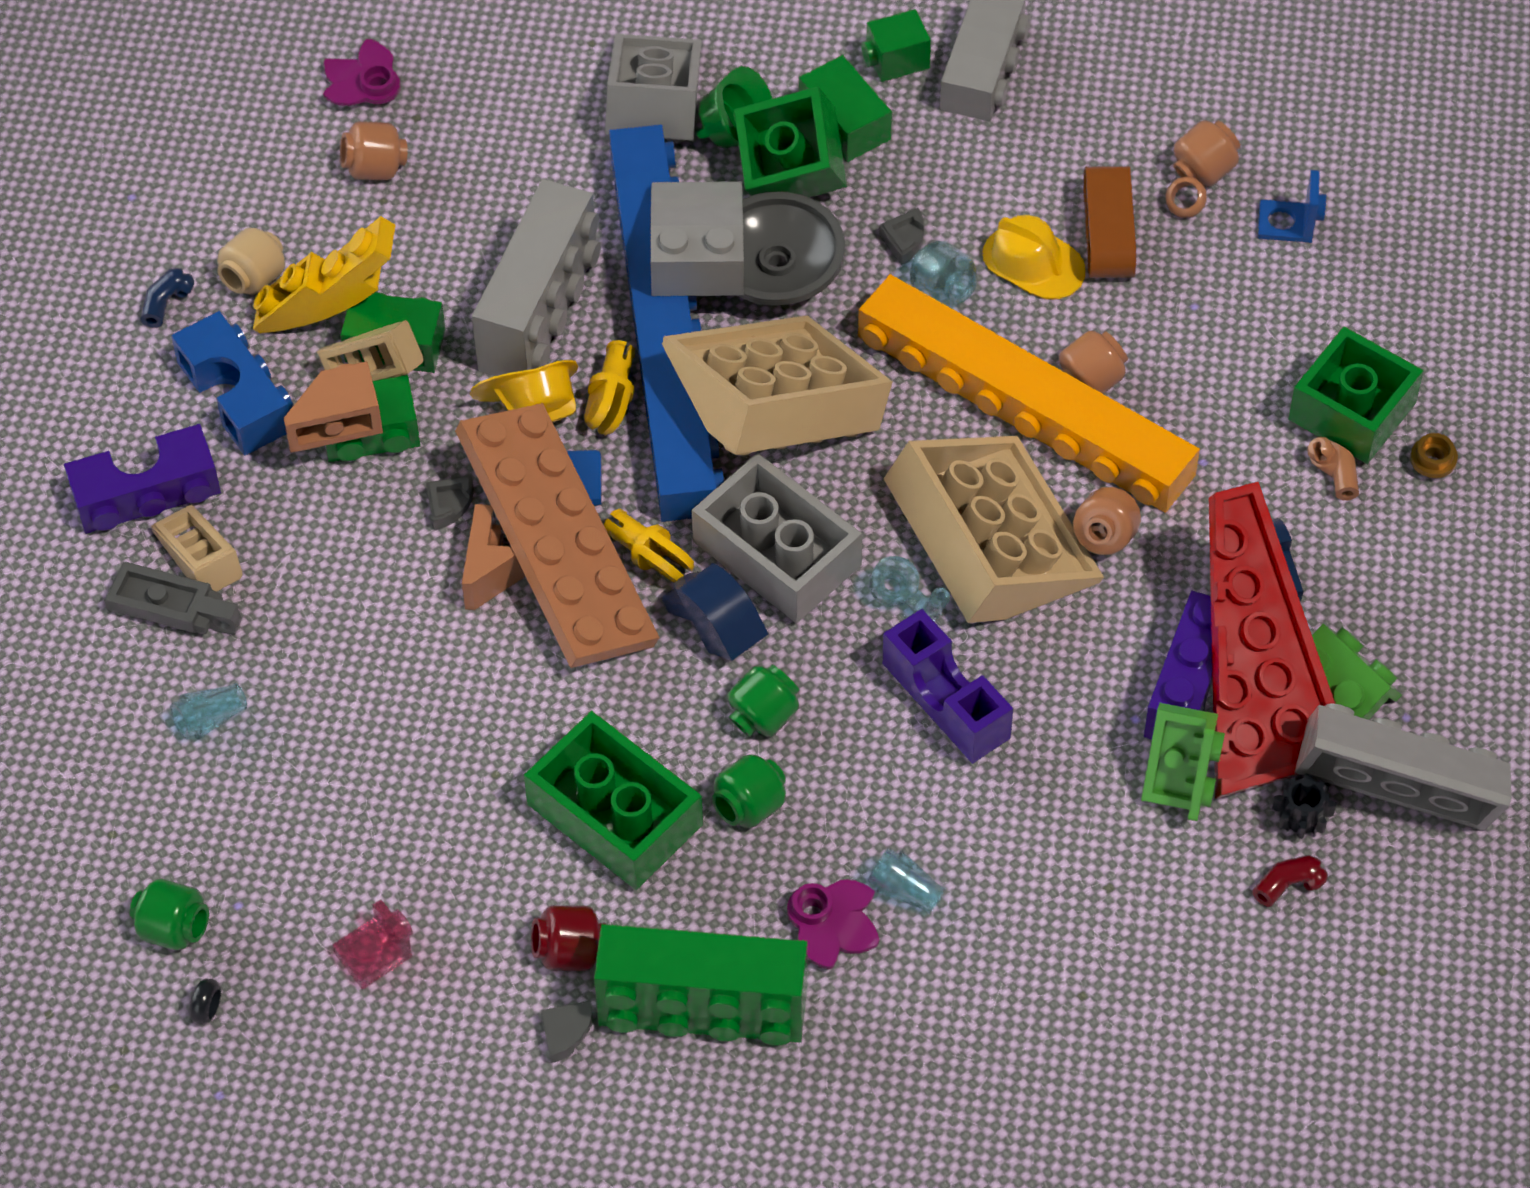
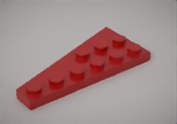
[1209,481,1335,799]

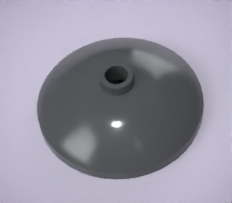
[737,192,845,305]

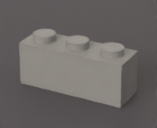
[940,0,1031,122]

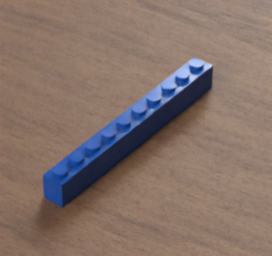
[609,124,724,522]

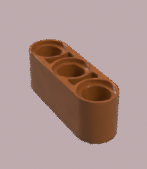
[1083,166,1136,278]

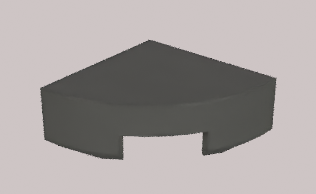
[879,207,924,265]
[426,475,474,530]
[541,1000,593,1063]

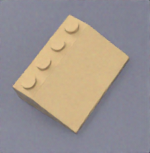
[662,315,893,456]
[884,436,1104,623]

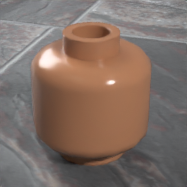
[1173,120,1241,187]
[340,122,408,181]
[1059,331,1128,394]
[1073,487,1141,555]

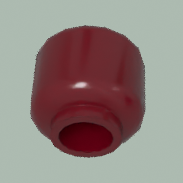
[531,905,606,971]

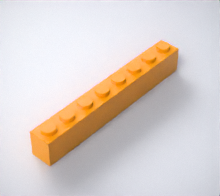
[858,274,1200,513]

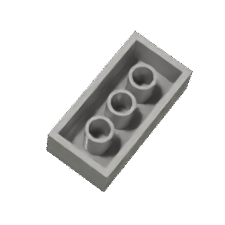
[472,179,601,376]

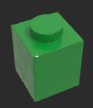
[861,9,931,82]

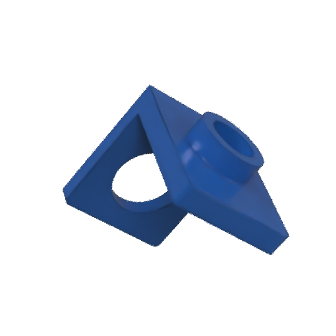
[1258,170,1326,243]

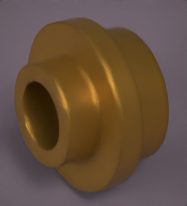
[1410,433,1458,478]

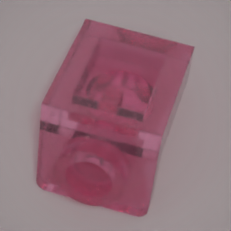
[332,899,413,990]

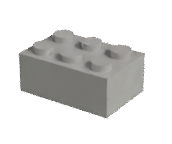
[692,453,862,624]

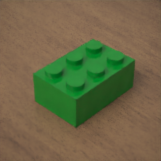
[524,710,703,891]

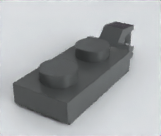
[104,562,242,635]

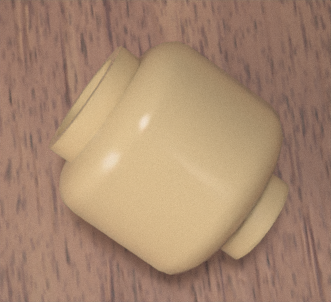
[217,227,285,295]

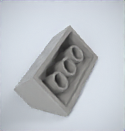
[1294,704,1512,831]

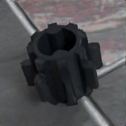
[1272,773,1336,839]

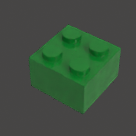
[734,86,847,197]
[1288,326,1424,465]

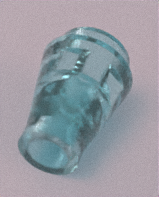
[170,683,247,739]
[868,847,946,914]

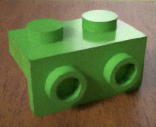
[1312,623,1402,720]
[1141,703,1225,821]

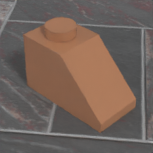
[284,361,383,453]

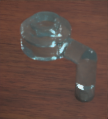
[869,556,950,621]

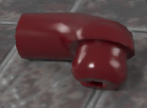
[1252,855,1328,907]

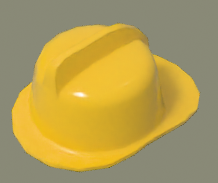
[983,215,1086,300]
[469,360,579,423]

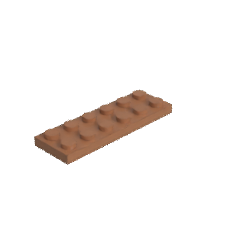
[455,403,660,668]

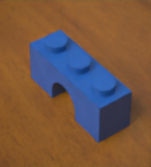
[171,311,294,456]

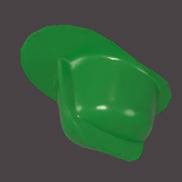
[696,66,773,148]

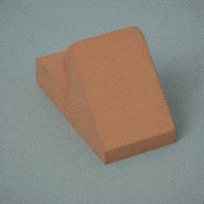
[462,504,525,610]

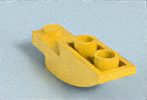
[253,216,396,333]

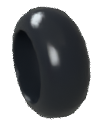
[189,978,221,1025]

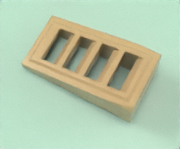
[317,320,423,381]
[151,504,243,592]

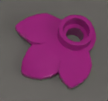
[323,38,401,106]
[787,879,880,969]

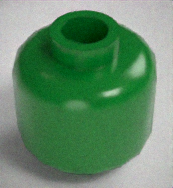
[727,664,800,737]
[712,754,786,828]
[130,878,209,950]

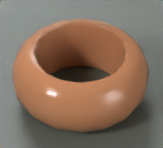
[1166,177,1207,218]

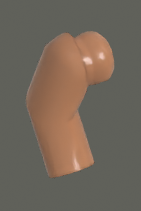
[1307,437,1359,501]

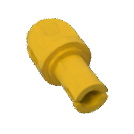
[584,340,636,435]
[604,508,694,583]

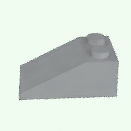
[605,34,702,143]
[651,182,744,296]

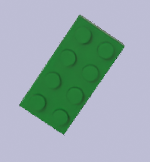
[594,924,807,1046]

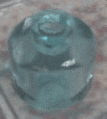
[910,241,977,307]

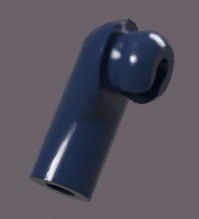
[140,268,195,328]

